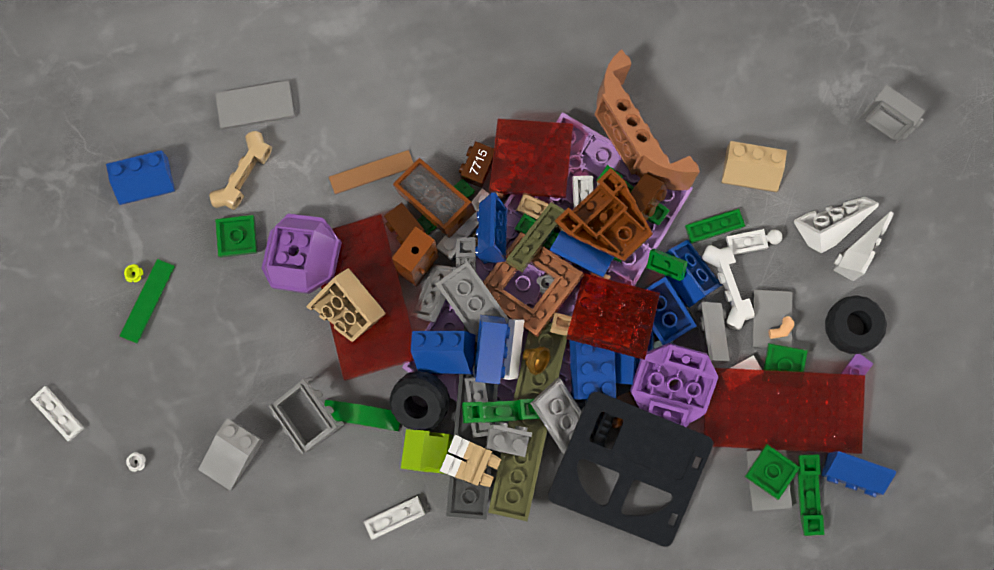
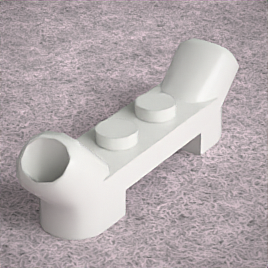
[702,245,755,330]

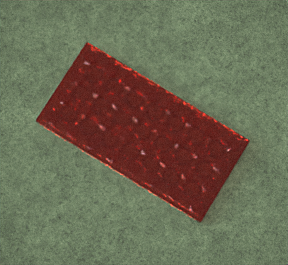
[321,214,414,381]
[704,368,865,454]

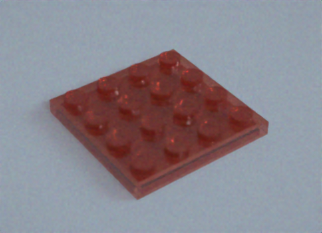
[489,118,573,198]
[566,273,660,360]

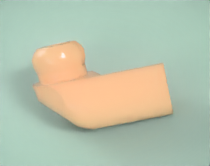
[768,316,795,339]

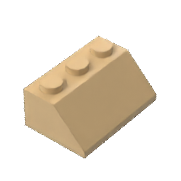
[721,141,787,192]

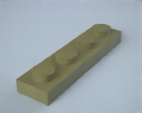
[506,202,565,273]

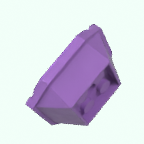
[262,214,342,294]
[630,343,718,427]

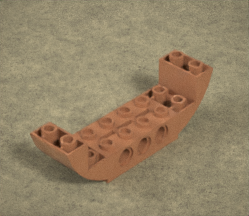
[595,49,700,191]

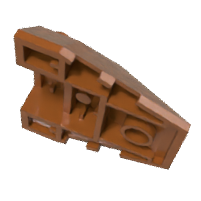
[555,168,653,261]

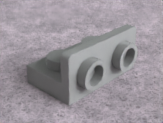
[485,421,532,457]

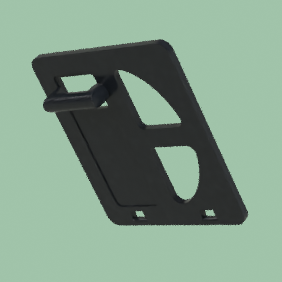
[548,391,713,547]

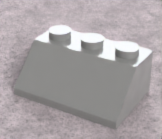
[695,302,732,365]

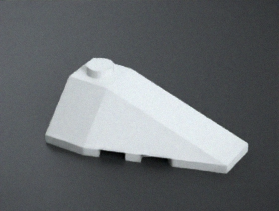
[794,196,879,253]
[833,211,894,281]

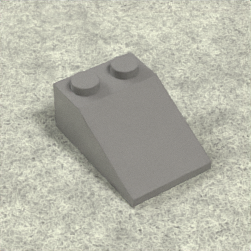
[198,418,264,491]

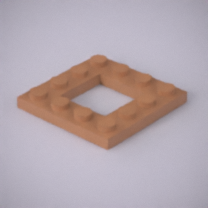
[483,232,584,338]

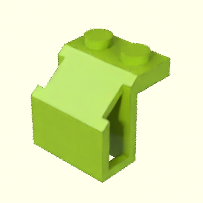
[401,429,454,475]

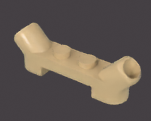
[209,131,272,210]

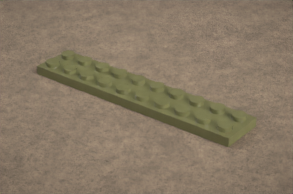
[488,322,568,522]

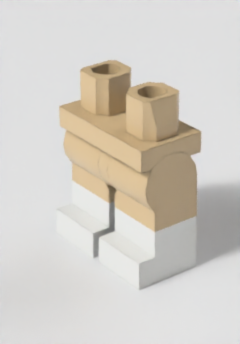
[440,435,501,487]

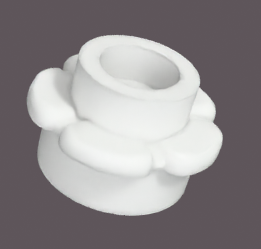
[126,452,146,472]

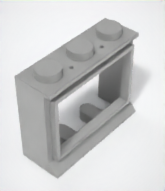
[858,85,925,143]
[269,377,344,454]

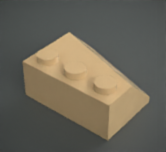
[306,268,386,342]

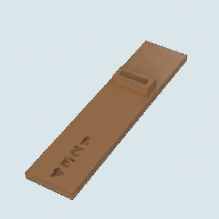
[329,150,413,194]

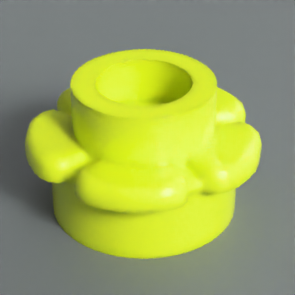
[124,264,143,283]

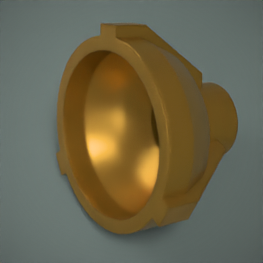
[523,347,551,375]

